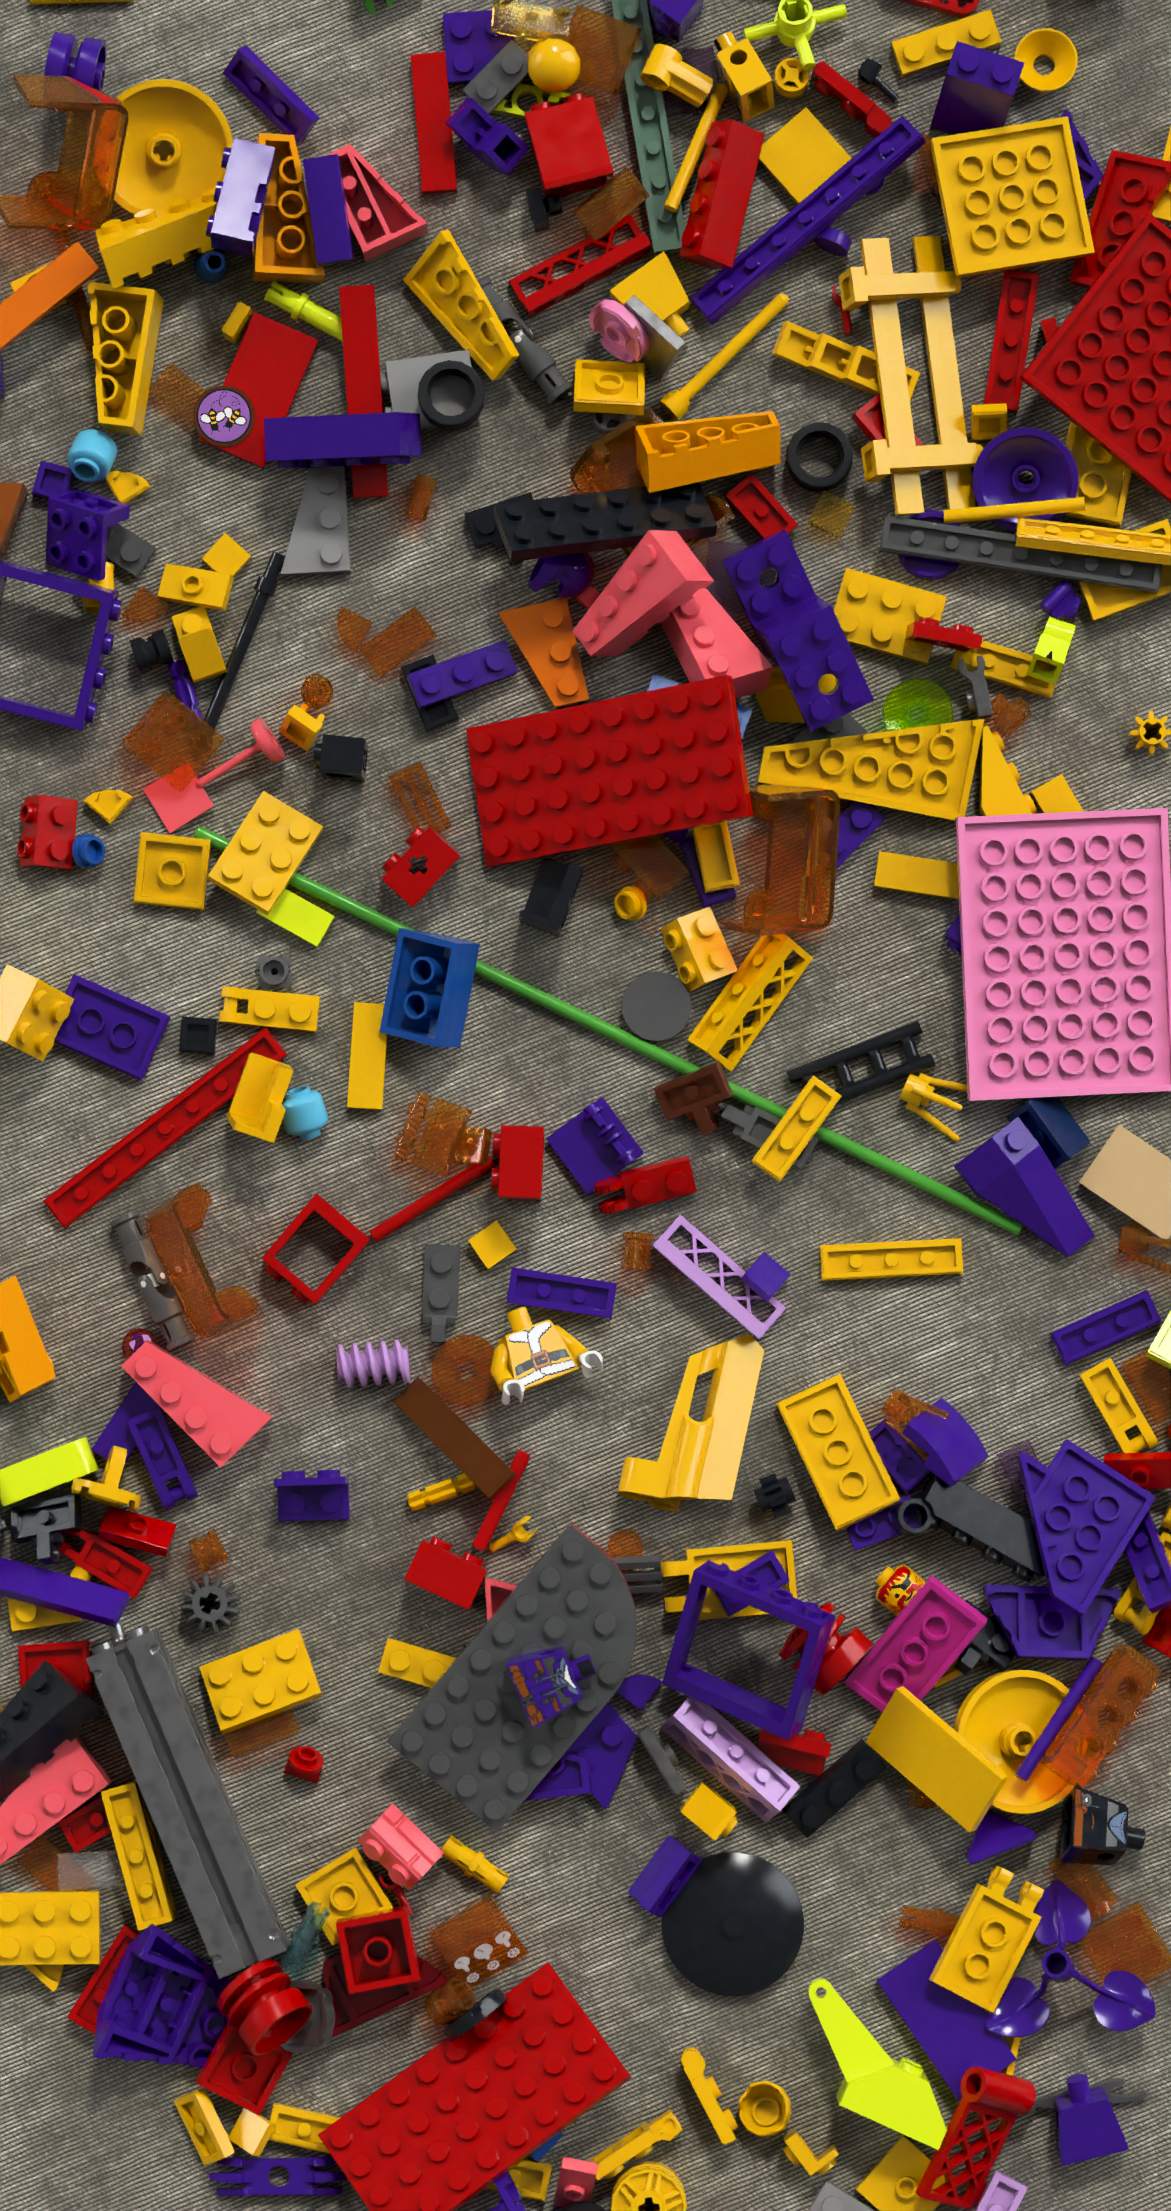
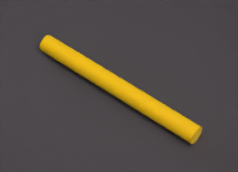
[664,83,729,212]
[943,497,1085,524]

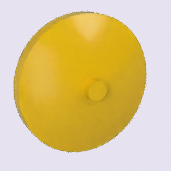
[94,79,233,215]
[953,1670,1089,1814]

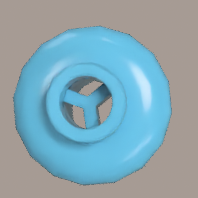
[67,429,118,482]
[282,1085,329,1140]

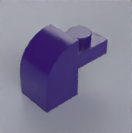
[445,97,530,175]

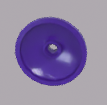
[973,427,1078,533]

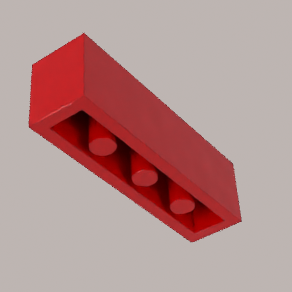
[679,120,765,270]

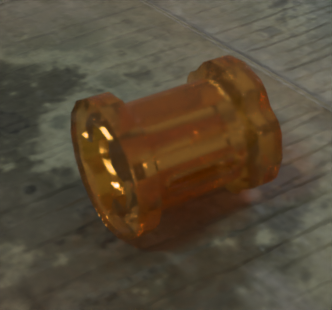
[620,1232,654,1270]

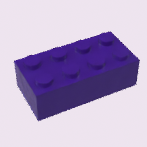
[264,412,422,469]

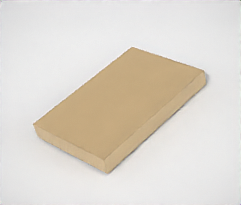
[1079,1125,1171,1243]

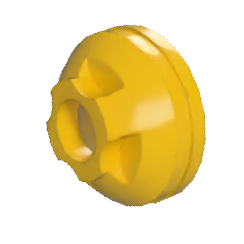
[1014,28,1078,93]

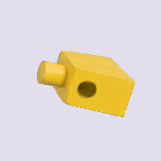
[610,251,690,338]

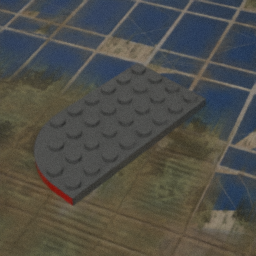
[387,1523,637,1832]

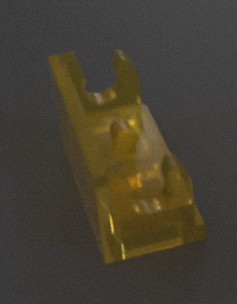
[491,0,570,41]

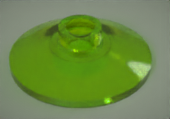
[883,678,953,731]

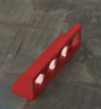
[509,214,651,319]

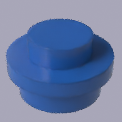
[72,834,105,869]

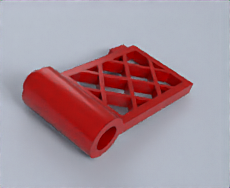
[915,2066,1036,2209]

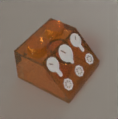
[429,1891,528,1990]

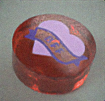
[122,1328,158,1359]

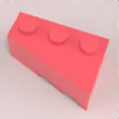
[326,144,428,262]

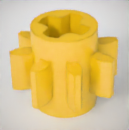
[1128,711,1171,756]

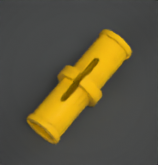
[441,1835,510,1894]

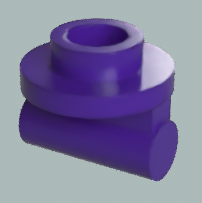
[1039,580,1081,622]

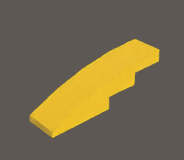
[771,321,920,400]

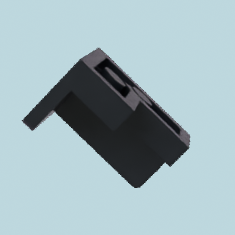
[518,858,583,937]

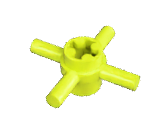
[743,0,847,71]

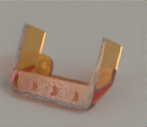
[0,74,129,230]
[719,784,840,936]

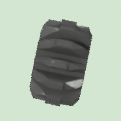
[181,1573,241,1633]

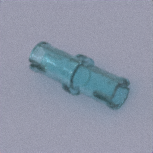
[281,1902,330,1973]

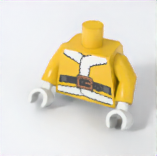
[490,1306,603,1405]

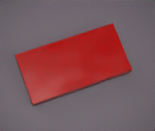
[199,312,318,469]

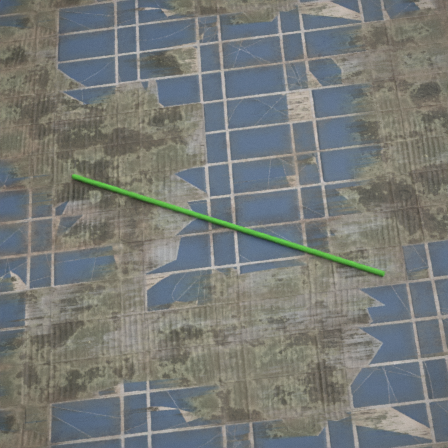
[194,826,1023,1236]

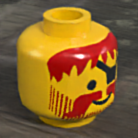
[875,1564,925,1616]

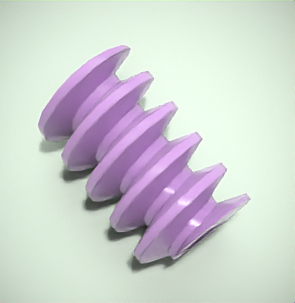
[336,1339,410,1388]

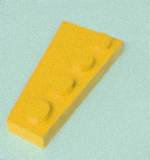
[403,229,519,381]

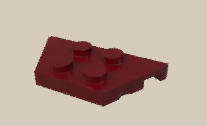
[323,1953,449,2037]

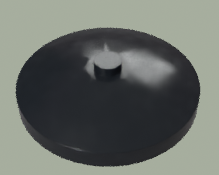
[661,1851,804,1996]

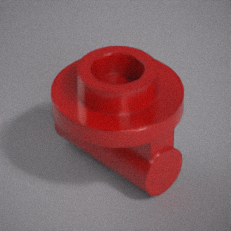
[284,1746,324,1784]

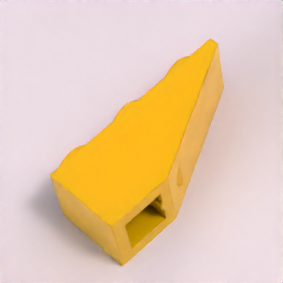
[979,725,1037,816]

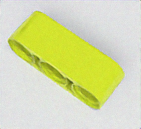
[0,1437,99,1507]

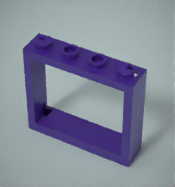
[0,560,122,731]
[662,1560,835,1740]

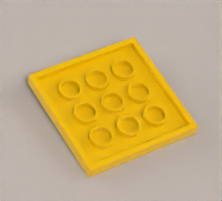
[930,116,1095,278]

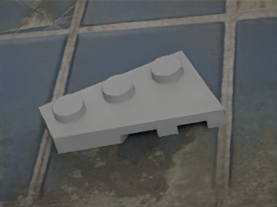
[280,466,351,577]

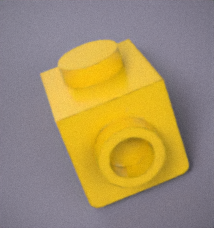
[783,2128,839,2176]

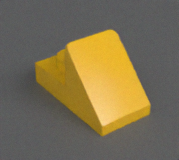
[171,607,227,683]

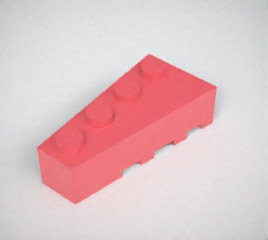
[572,530,714,657]

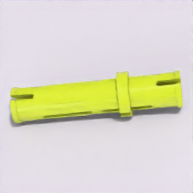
[264,280,343,342]

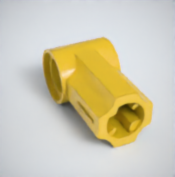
[640,44,714,108]

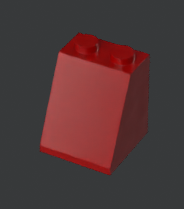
[524,93,614,199]

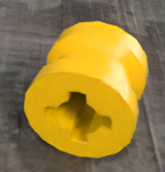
[774,58,809,99]

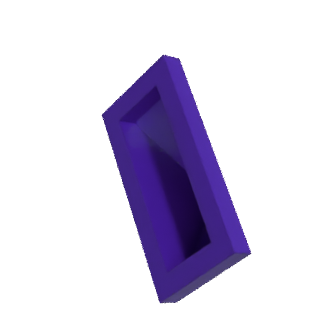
[965,1810,1037,1864]

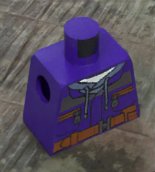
[506,1646,597,1729]

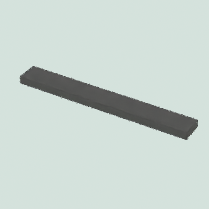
[879,515,1163,594]

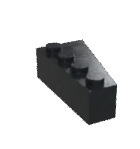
[0,1660,105,1802]

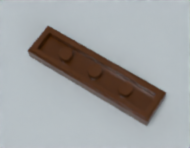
[393,1377,516,1500]

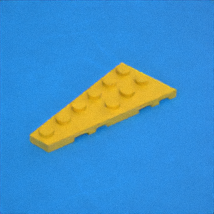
[756,718,985,821]

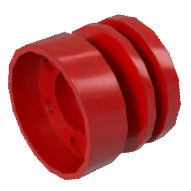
[778,1601,873,1697]
[216,1959,313,2056]

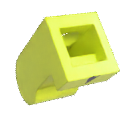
[1026,616,1076,685]

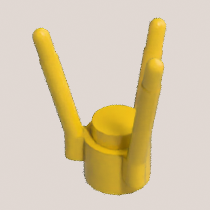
[899,1073,967,1142]

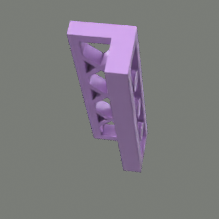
[652,1215,786,1340]
[660,1696,800,1823]

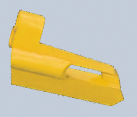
[617,1333,764,1511]

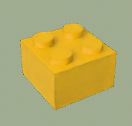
[0,964,74,1062]

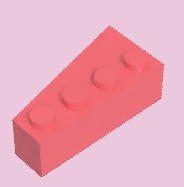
[661,588,773,699]
[121,1339,272,1468]
[0,1736,113,1865]

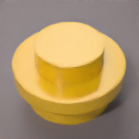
[614,885,647,921]

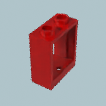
[261,1193,372,1305]

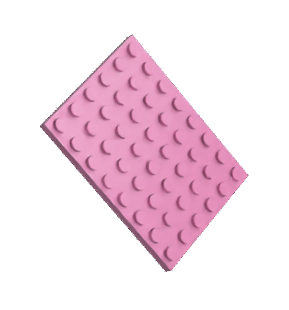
[955,808,1171,1101]

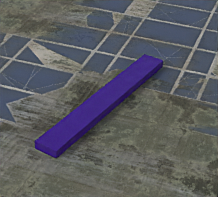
[689,115,926,325]

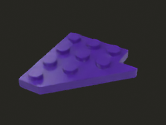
[1017,1439,1156,1617]

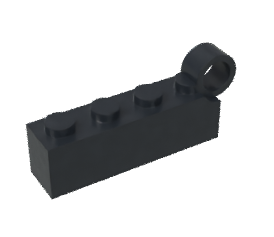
[893,1474,1045,1582]

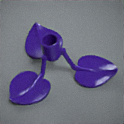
[985,1880,1156,2037]

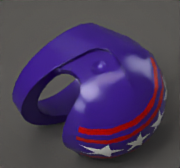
[528,552,595,598]

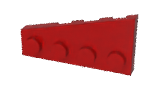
[1069,150,1171,288]

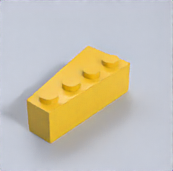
[95,188,218,289]

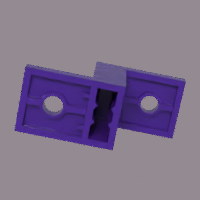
[721,529,874,731]

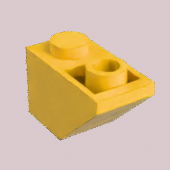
[680,1781,738,1840]

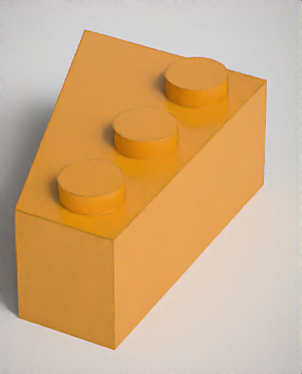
[0,1275,56,1403]

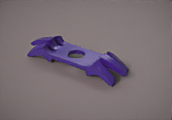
[209,2156,348,2196]

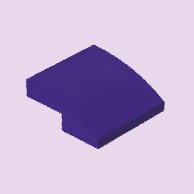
[902,1398,988,1487]

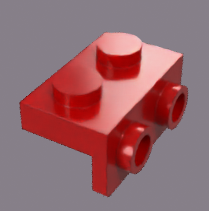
[17,795,78,870]
[756,1728,832,1776]

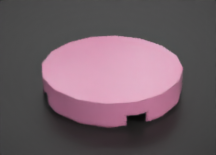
[589,299,650,363]

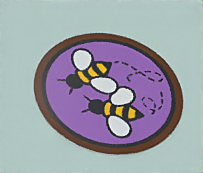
[193,386,255,447]

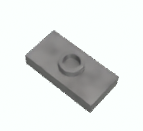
[638,1725,686,1794]

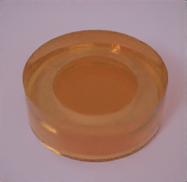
[608,1529,643,1558]

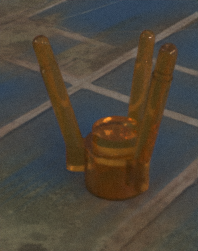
[1119,1221,1171,1274]
[882,1388,949,1461]

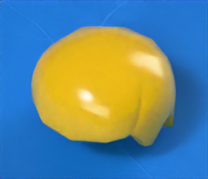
[527,39,581,92]
[738,2081,792,2137]

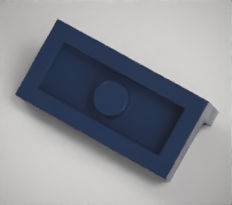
[1006,1097,1090,1169]

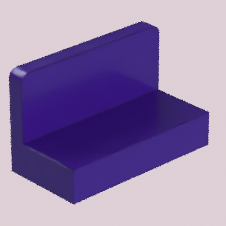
[628,1836,702,1918]

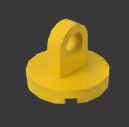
[71,1445,142,1511]

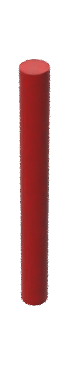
[369,1155,495,1243]

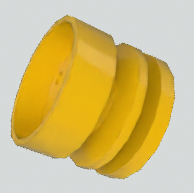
[611,2161,687,2211]

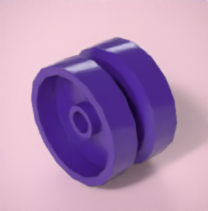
[43,32,106,116]

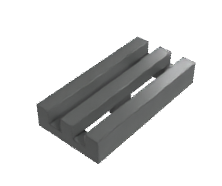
[612,1555,664,1593]

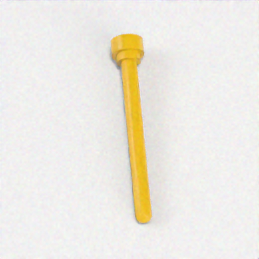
[659,293,789,421]

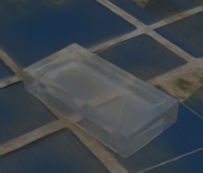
[56,1851,126,1891]

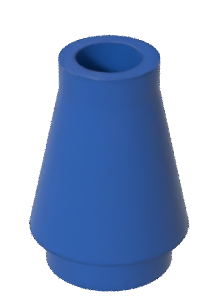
[194,249,229,283]

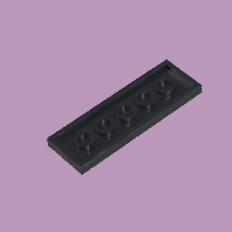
[493,482,717,562]

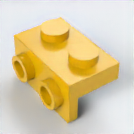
[661,906,738,992]

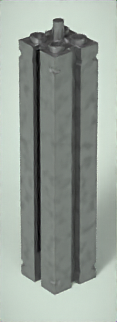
[86,1620,290,1979]

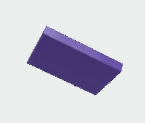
[54,974,171,1081]

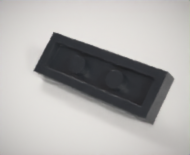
[782,1739,887,1838]

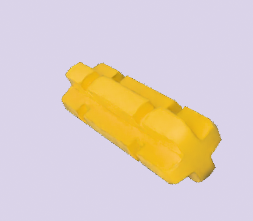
[407,1473,476,1511]

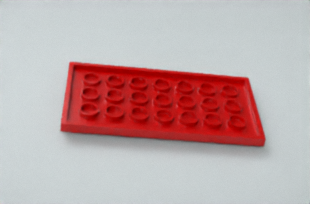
[466,675,753,867]
[318,1962,632,2211]

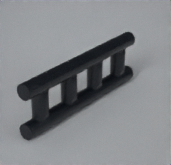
[786,1020,935,1105]

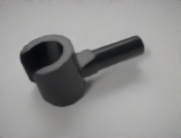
[858,58,899,103]

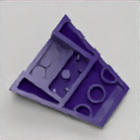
[93,1923,232,2067]

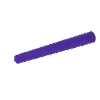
[1014,1657,1103,1782]

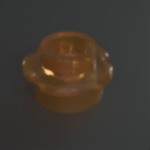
[301,674,333,709]

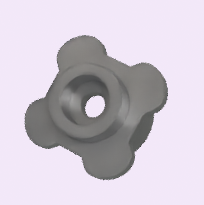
[256,954,293,990]

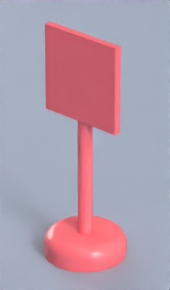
[143,717,286,834]

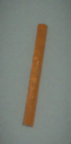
[49,213,94,351]

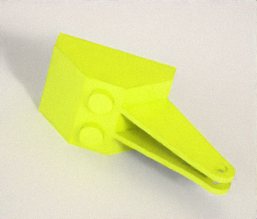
[808,1978,947,2150]

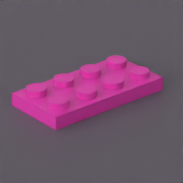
[844,1575,988,1712]

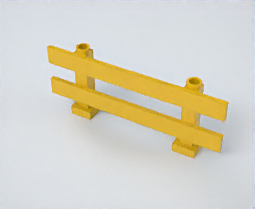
[838,236,983,515]

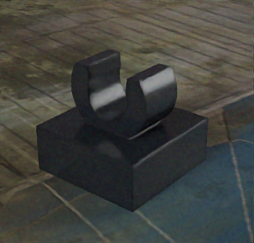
[526,188,563,233]

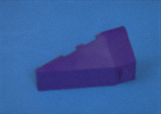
[954,1117,1095,1258]

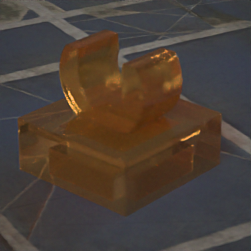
[990,693,1031,739]

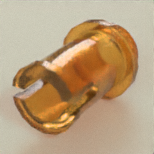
[405,474,438,521]

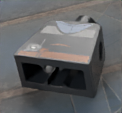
[1060,1786,1145,1865]

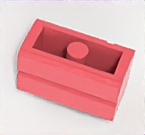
[357,1803,444,1890]

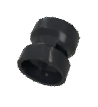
[129,629,174,673]

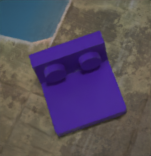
[46,488,130,581]
[274,1469,350,1521]

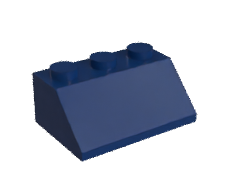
[379,928,480,1048]

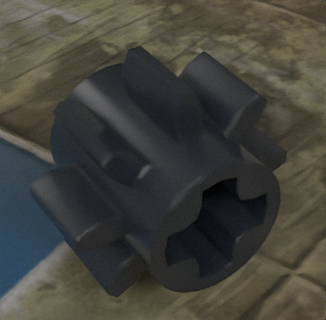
[753,1473,796,1518]

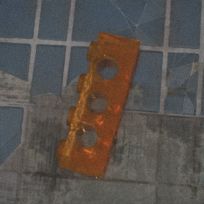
[1040,1644,1162,1788]

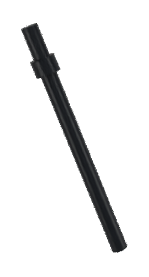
[193,552,285,751]

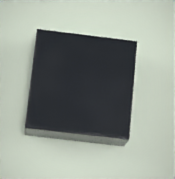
[179,1017,218,1055]

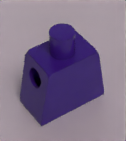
[1054,2074,1129,2166]

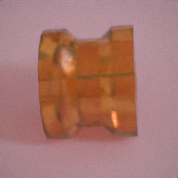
[189,1528,230,1572]

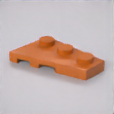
[498,598,589,709]

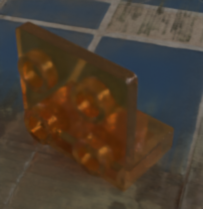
[120,691,224,792]

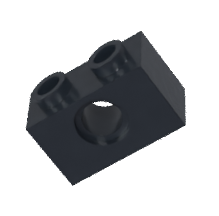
[314,734,368,783]

